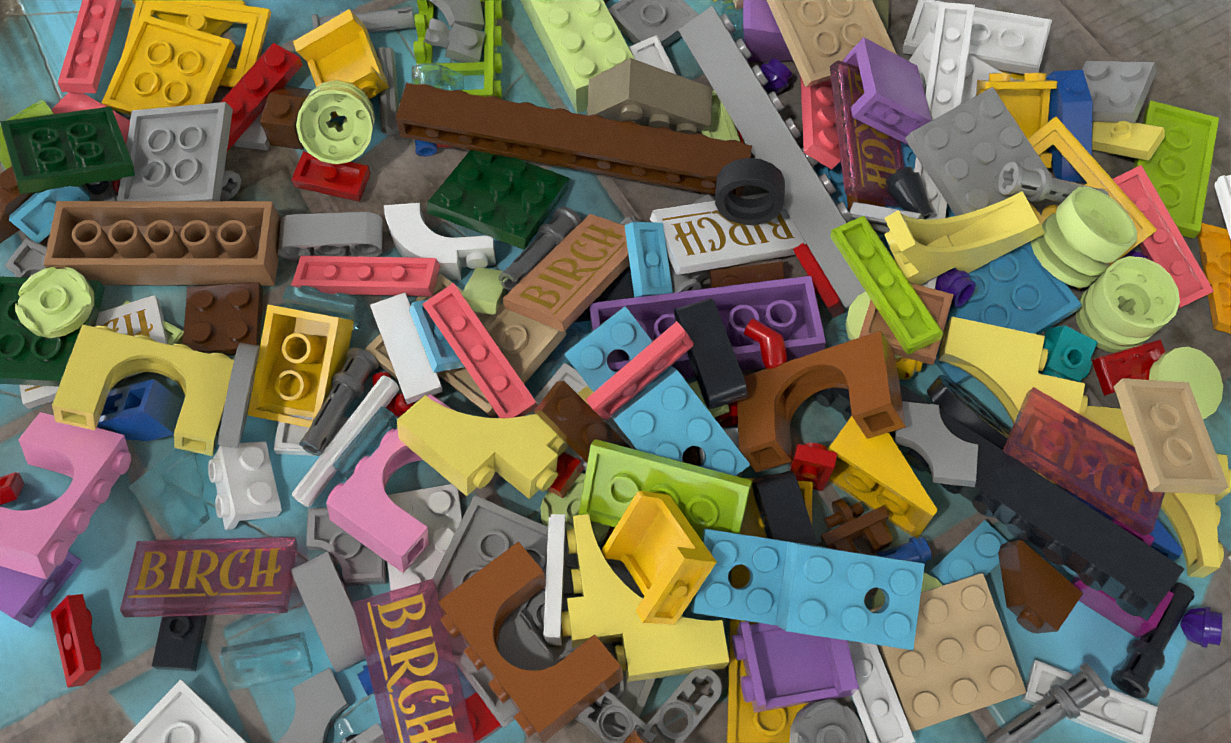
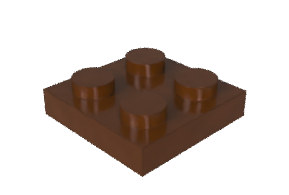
[183,283,263,356]

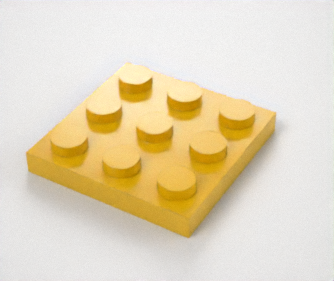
[101,14,235,115]

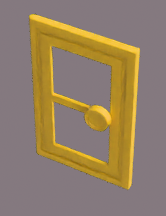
[122,0,271,88]
[1028,116,1157,291]

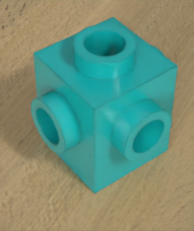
[1038,325,1098,382]

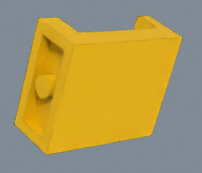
[293,9,389,119]
[976,73,1057,168]
[601,491,717,625]

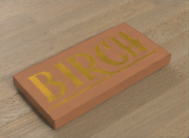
[502,214,630,332]

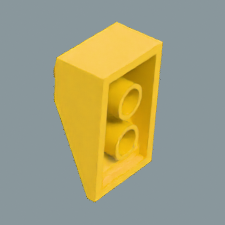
[248,305,354,428]
[828,416,937,539]

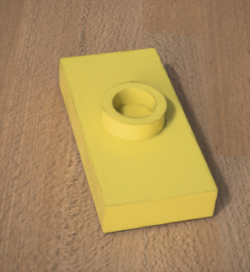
[1092,121,1165,161]

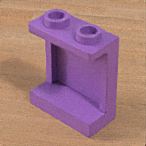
[843,37,932,145]
[0,551,82,628]
[732,621,859,713]

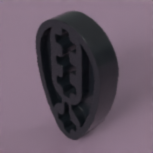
[927,375,1027,460]

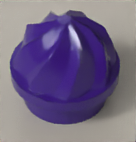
[760,58,792,94]
[935,269,976,307]
[1180,606,1223,648]

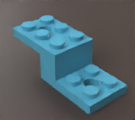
[564,306,750,476]
[691,528,925,650]

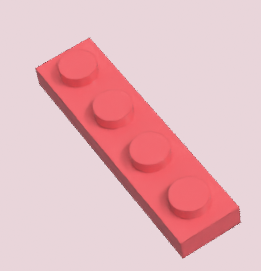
[58,0,122,94]
[800,76,841,170]
[1113,165,1214,309]
[291,256,440,296]
[422,283,538,418]

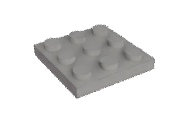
[905,87,1052,216]
[117,102,233,201]

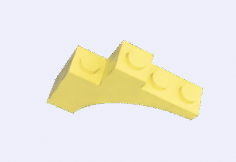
[884,191,1045,285]
[938,317,1088,485]
[397,386,594,499]
[1071,405,1231,578]
[561,514,730,682]

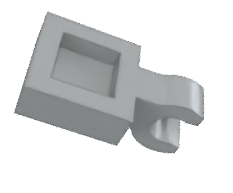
[424,19,485,63]

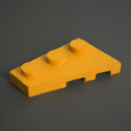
[1197,223,1231,334]

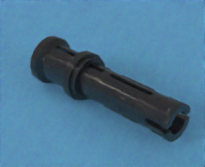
[1111,582,1195,698]

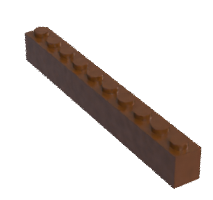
[395,83,752,197]

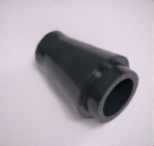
[885,167,934,220]

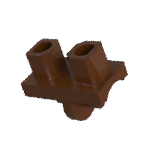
[818,498,893,553]

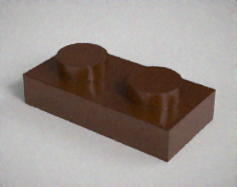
[709,259,784,288]

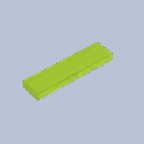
[830,216,943,355]

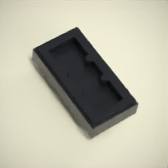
[152,586,211,672]

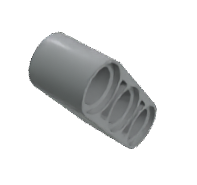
[278,212,383,261]
[291,551,375,673]

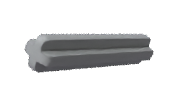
[377,47,399,136]

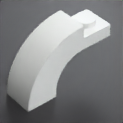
[384,203,496,280]

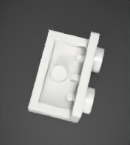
[208,441,282,530]

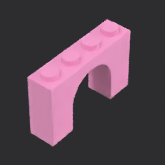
[326,394,478,573]
[0,412,131,580]

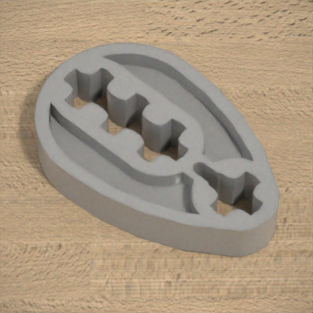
[218,343,260,448]

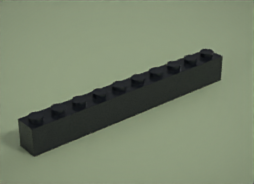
[812,344,1184,621]

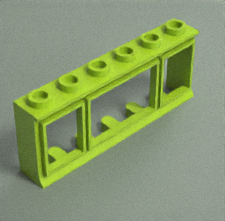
[412,0,503,99]

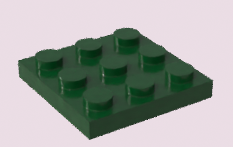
[0,106,135,194]
[427,150,569,250]
[0,276,105,387]

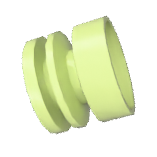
[296,80,375,164]
[1030,187,1137,288]
[1076,256,1180,353]

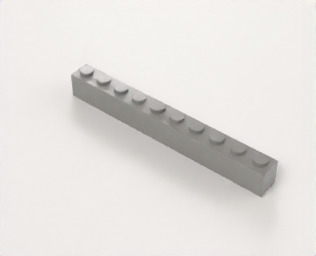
[678,6,866,311]

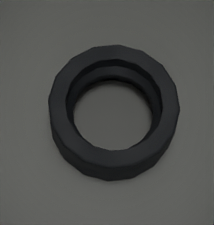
[715,158,785,226]

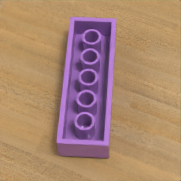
[590,276,826,379]

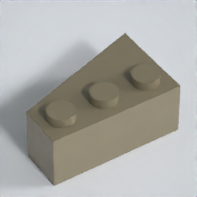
[587,58,712,134]

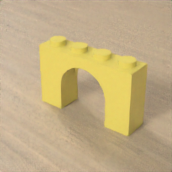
[52,324,234,456]

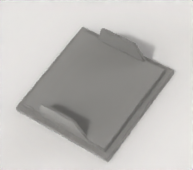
[454,610,560,728]

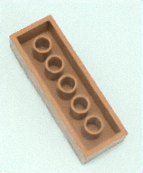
[43,201,281,286]

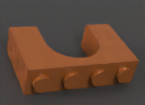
[737,331,906,472]
[438,541,623,743]

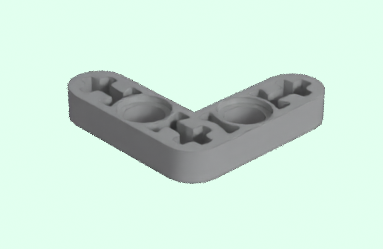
[576,669,722,743]

